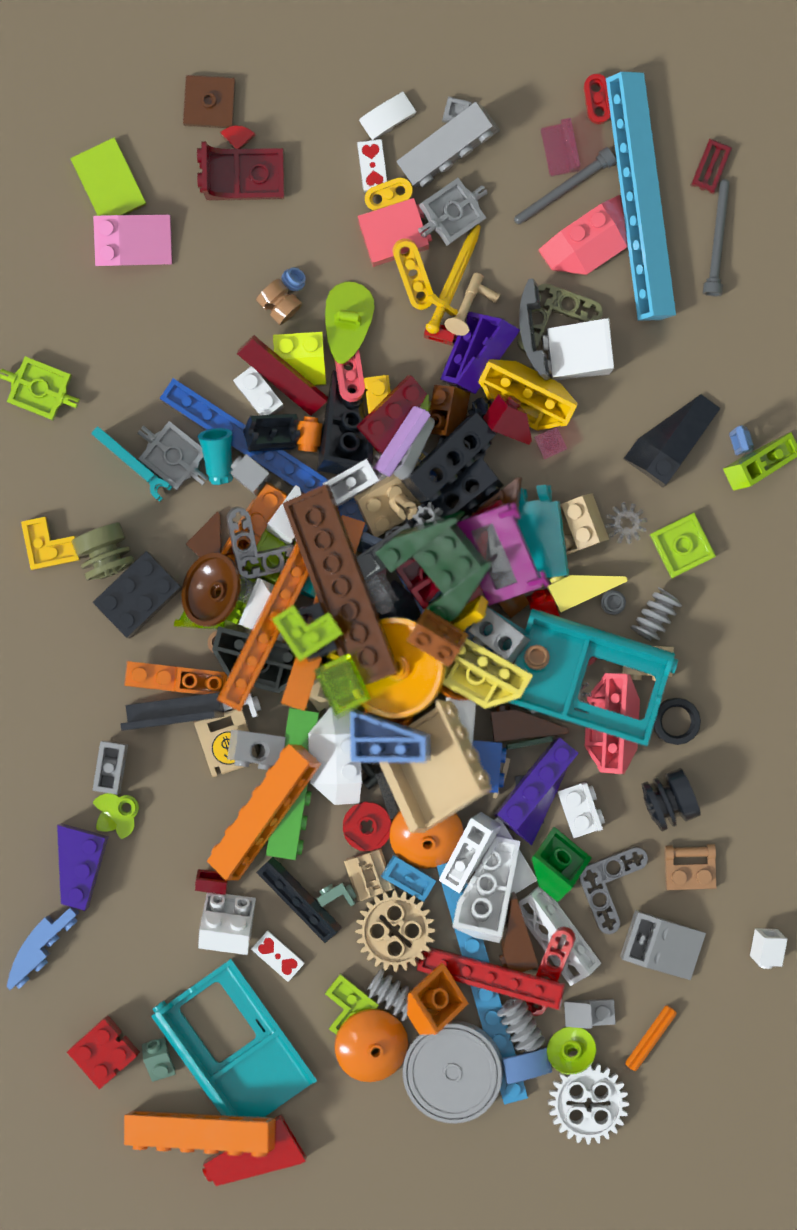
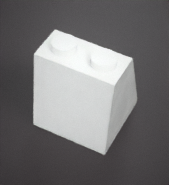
[542,318,614,380]

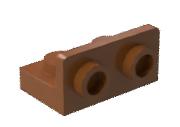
[407,609,468,667]

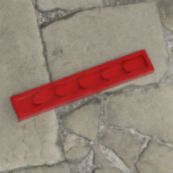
[417,946,566,1010]

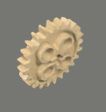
[355,891,436,972]

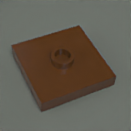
[183,75,235,128]

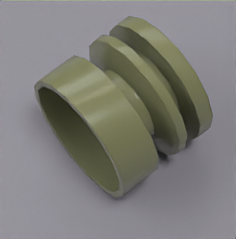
[71,523,135,581]

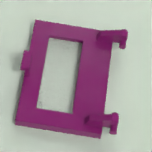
[456,503,550,605]

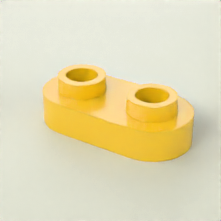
[365,178,413,211]

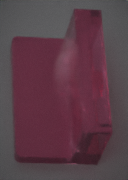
[541,118,580,176]

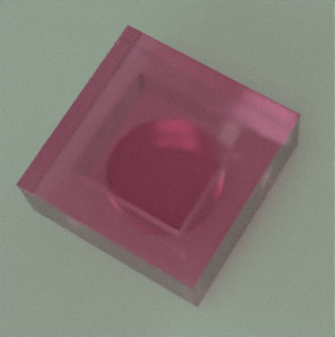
[534,427,567,460]

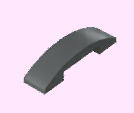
[519,279,550,380]

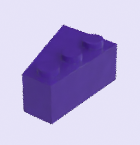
[440,311,520,394]
[57,823,109,910]

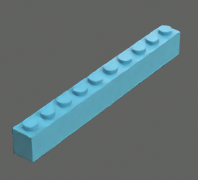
[606,72,676,321]

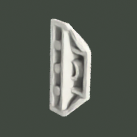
[308,705,362,805]

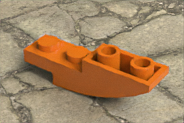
[220,481,287,564]
[124,661,227,695]

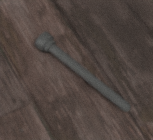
[514,147,617,224]
[703,179,730,296]

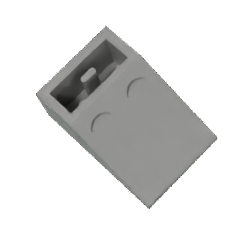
[620,909,706,980]

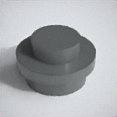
[601,590,626,615]

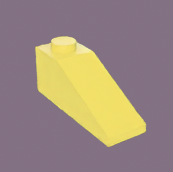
[547,575,628,613]

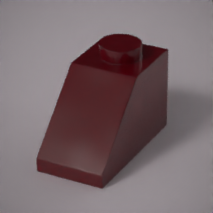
[483,394,532,445]

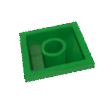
[532,827,592,902]

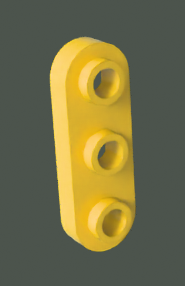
[392,238,433,310]

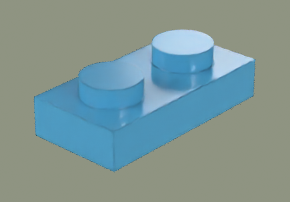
[381,855,436,902]

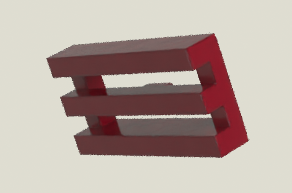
[691,139,732,194]

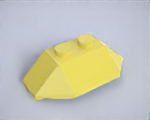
[442,639,533,709]

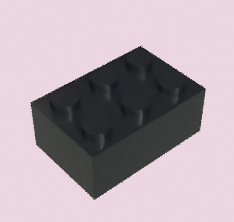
[92,551,182,639]

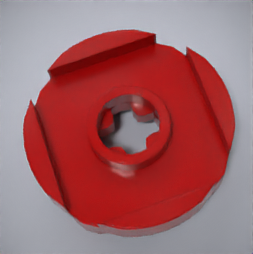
[343,802,392,851]

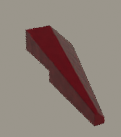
[395,499,504,609]

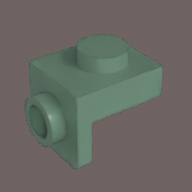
[317,882,357,907]
[142,1038,176,1082]

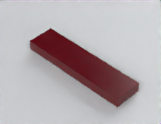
[237,335,328,416]

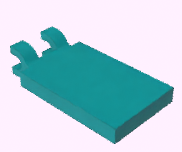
[91,426,173,502]
[517,485,569,578]

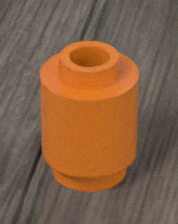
[296,416,323,453]

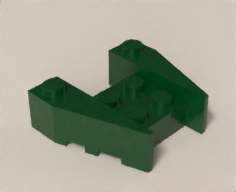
[375,511,499,623]

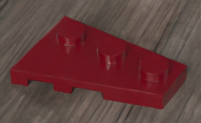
[356,375,427,455]

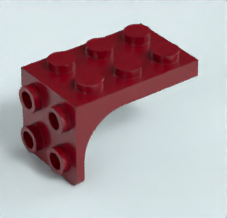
[197,141,284,200]

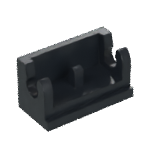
[243,414,300,452]

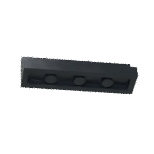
[120,692,224,731]

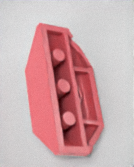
[538,195,628,275]
[585,673,640,774]

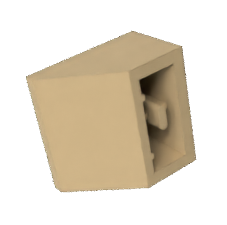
[560,493,609,555]

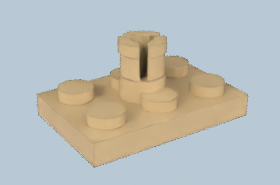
[354,460,424,537]

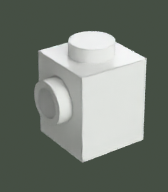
[750,928,787,969]

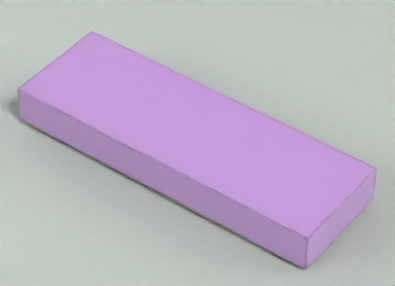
[373,406,430,477]

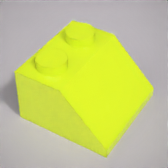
[273,332,326,386]

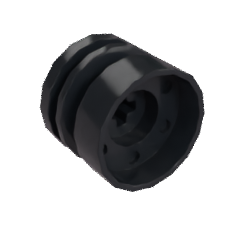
[641,768,701,831]

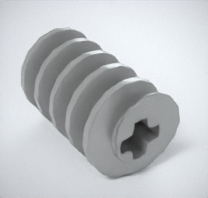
[630,587,682,642]
[366,969,409,1021]
[497,997,545,1052]

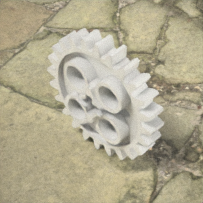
[548,1063,629,1144]

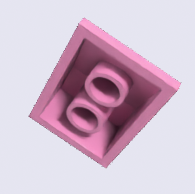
[93,215,172,266]

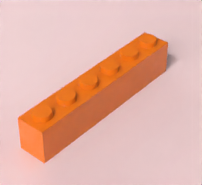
[207,744,321,880]
[124,1111,275,1157]

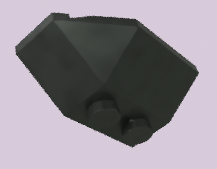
[212,626,296,693]

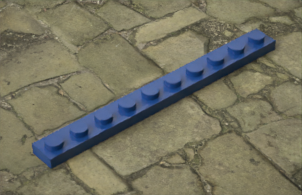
[160,378,368,532]

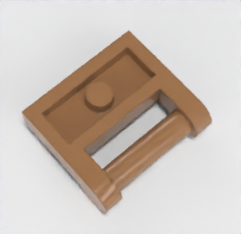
[665,844,716,890]

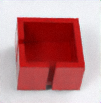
[67,1015,140,1090]

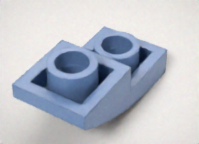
[501,1047,552,1084]

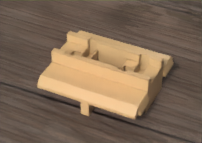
[344,849,395,901]

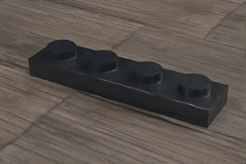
[256,857,342,943]

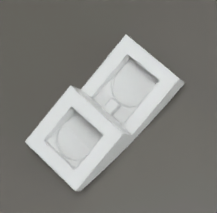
[359,92,416,140]

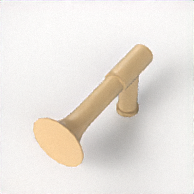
[444,273,500,336]

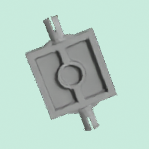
[418,178,487,246]
[137,421,208,491]

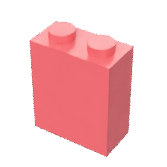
[358,198,432,267]

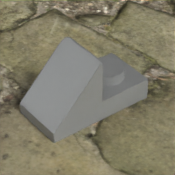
[564,998,615,1029]

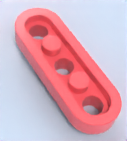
[335,350,365,402]

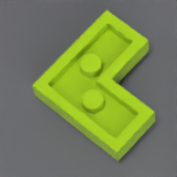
[272,605,342,662]
[325,973,379,1035]

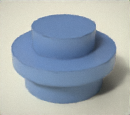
[282,267,306,291]

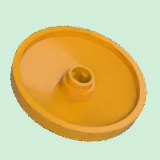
[347,618,445,718]

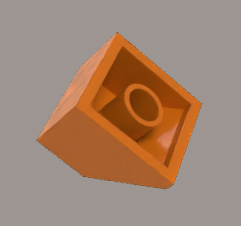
[407,963,469,1035]

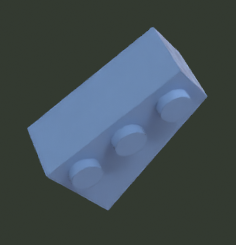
[350,709,431,762]

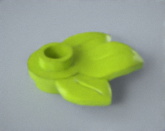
[93,793,139,839]

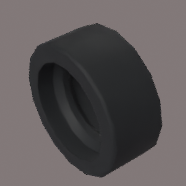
[653,698,701,745]

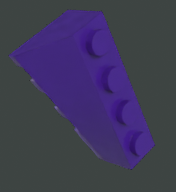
[494,737,579,846]

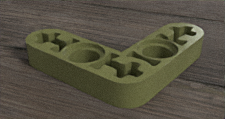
[517,283,603,353]

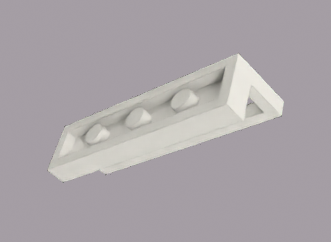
[518,886,601,986]

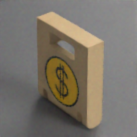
[194,709,258,777]

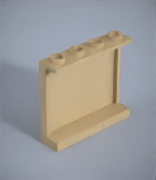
[379,700,492,833]

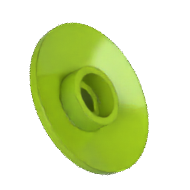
[547,1027,596,1075]

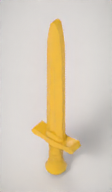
[425,225,480,334]

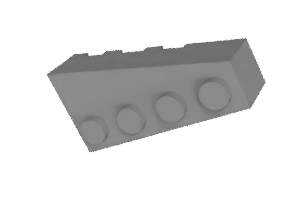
[396,102,500,187]

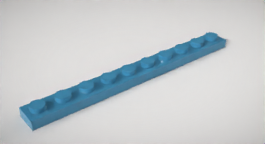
[437,862,528,1105]

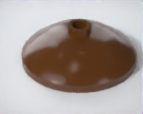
[181,553,241,627]

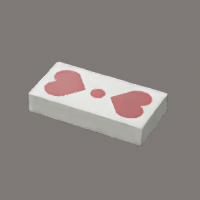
[357,139,387,192]
[251,930,305,982]

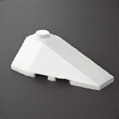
[452,836,521,943]

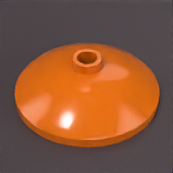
[390,811,464,869]
[335,1009,408,1082]

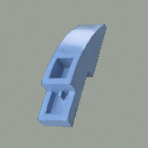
[7,907,80,990]

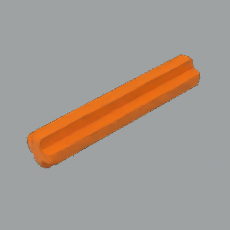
[625,1005,677,1071]

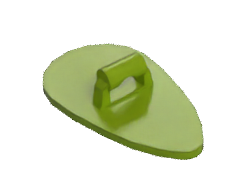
[325,282,375,364]

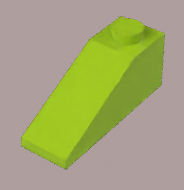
[723,432,797,491]

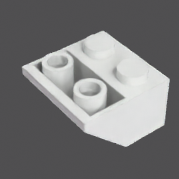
[198,892,256,955]

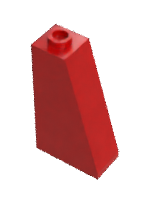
[202,1114,307,1186]

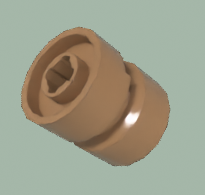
[256,278,302,325]

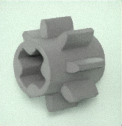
[412,503,443,527]

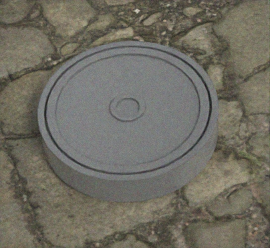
[403,1020,504,1123]

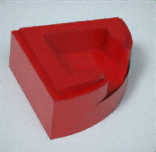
[220,126,255,149]

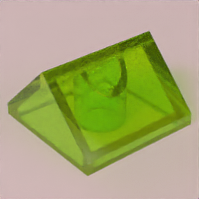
[314,654,371,719]

